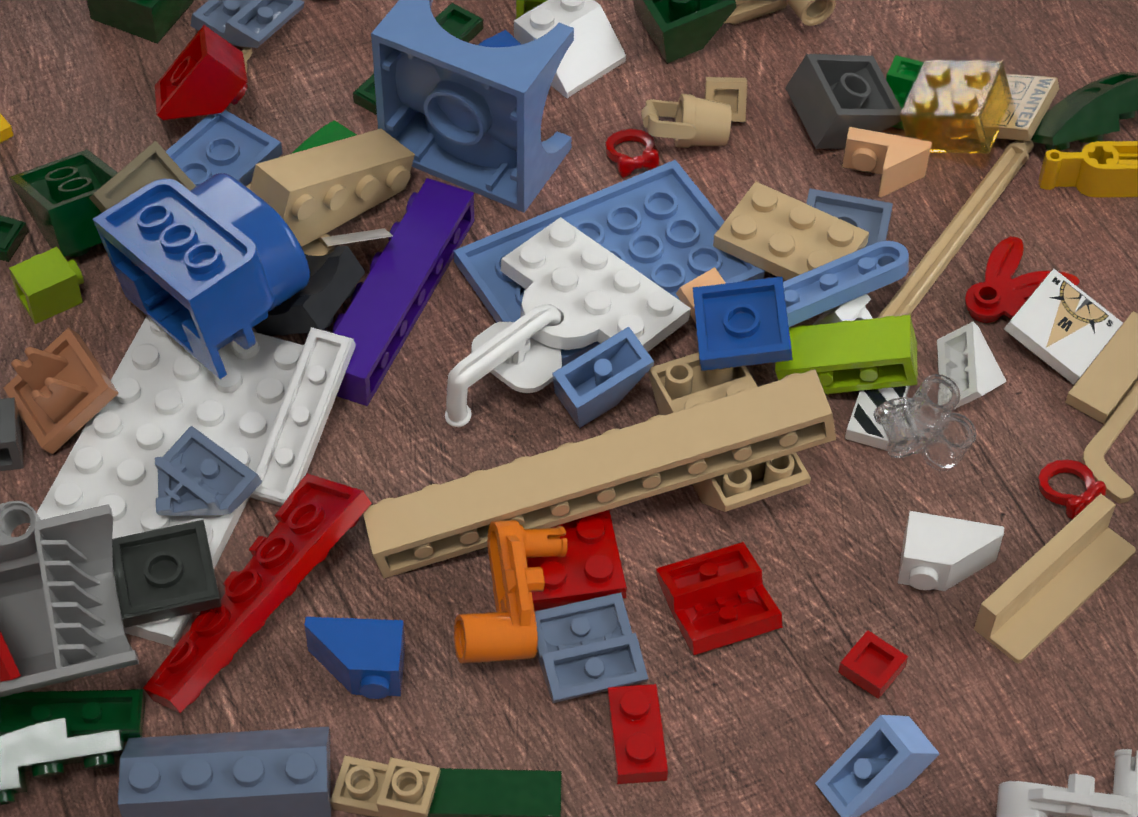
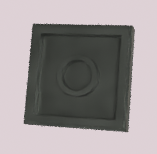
[112,520,221,628]

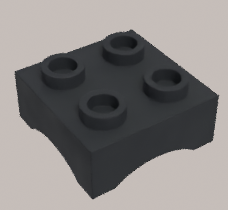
[253,246,365,336]

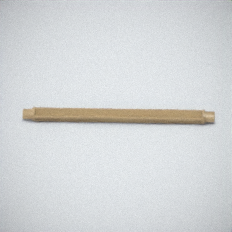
[878,140,1034,318]

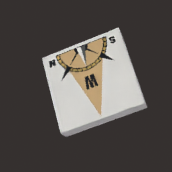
[1004,269,1123,385]

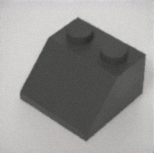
[785,54,905,149]

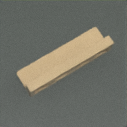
[974,494,1136,663]

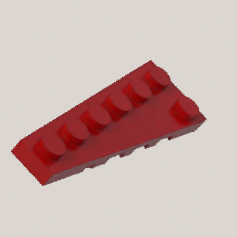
[143,473,372,714]

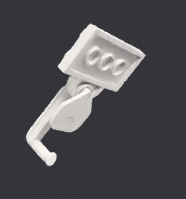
[445,217,691,427]

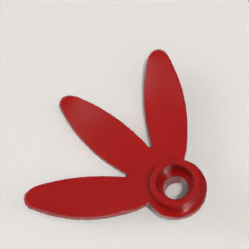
[965,237,1080,323]

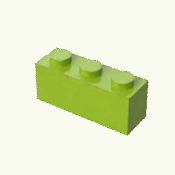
[775,315,918,394]

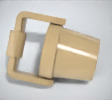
[641,94,732,148]

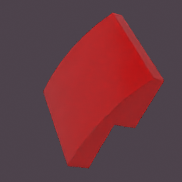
[656,542,783,655]

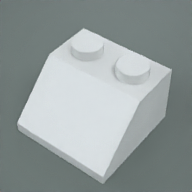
[514,0,626,98]

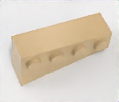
[250,128,415,247]

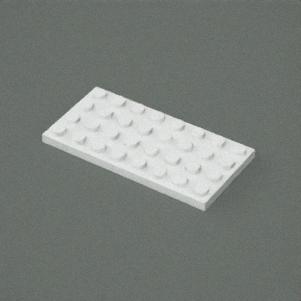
[26,316,304,647]

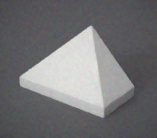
[937,322,1007,413]

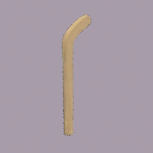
[1082,381,1138,504]

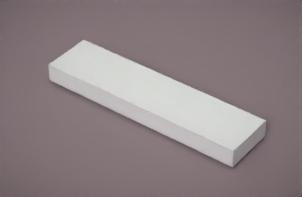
[249,327,356,506]

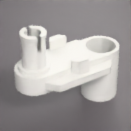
[996,749,1138,817]

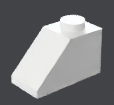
[898,511,1004,591]

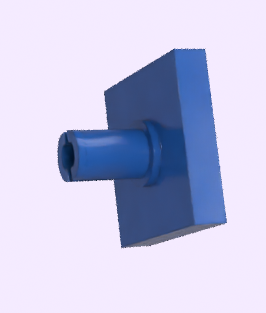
[693,277,793,371]

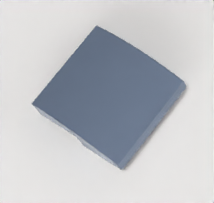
[190,0,305,48]
[535,593,648,703]

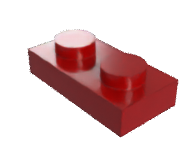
[607,684,668,785]

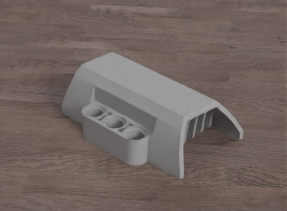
[0,501,139,697]

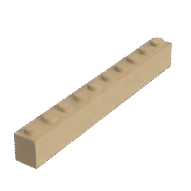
[363,369,836,578]

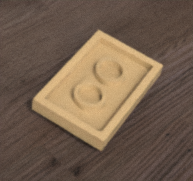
[713,182,869,280]

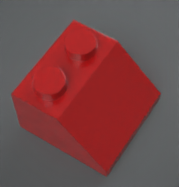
[155,25,248,120]

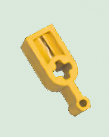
[1038,141,1138,197]

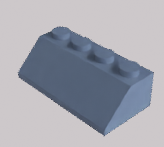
[118,727,331,817]

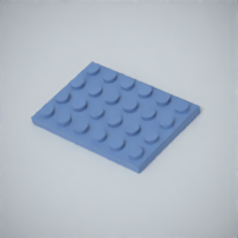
[454,160,765,367]

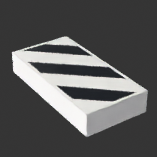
[845,386,910,451]

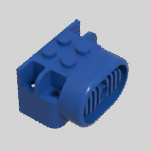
[93,173,310,379]

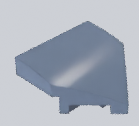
[155,425,262,516]

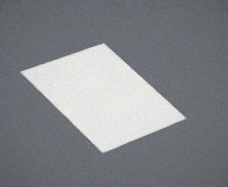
[321,228,393,246]

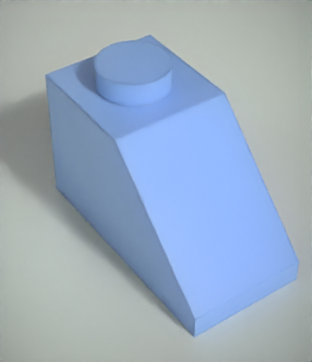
[815,715,940,817]

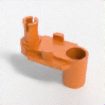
[454,520,567,664]

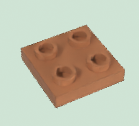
[3,327,119,454]

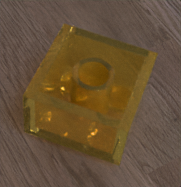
[900,60,1012,154]

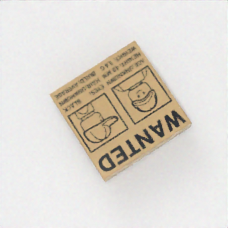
[951,72,1059,141]

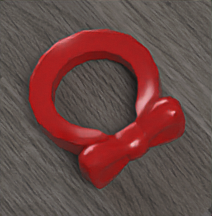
[605,129,659,178]
[1038,459,1106,520]

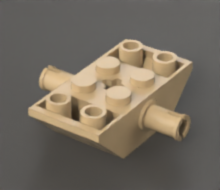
[649,352,811,512]

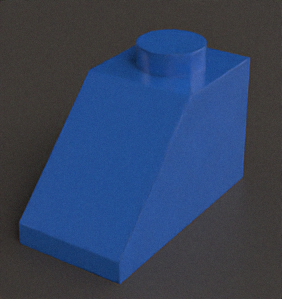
[304,617,405,699]

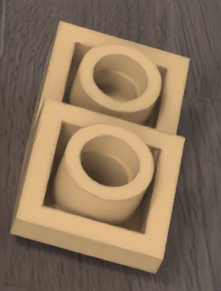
[330,756,441,817]

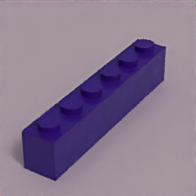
[332,178,475,407]

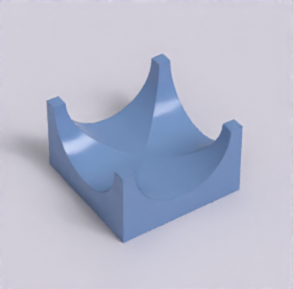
[371,0,574,213]

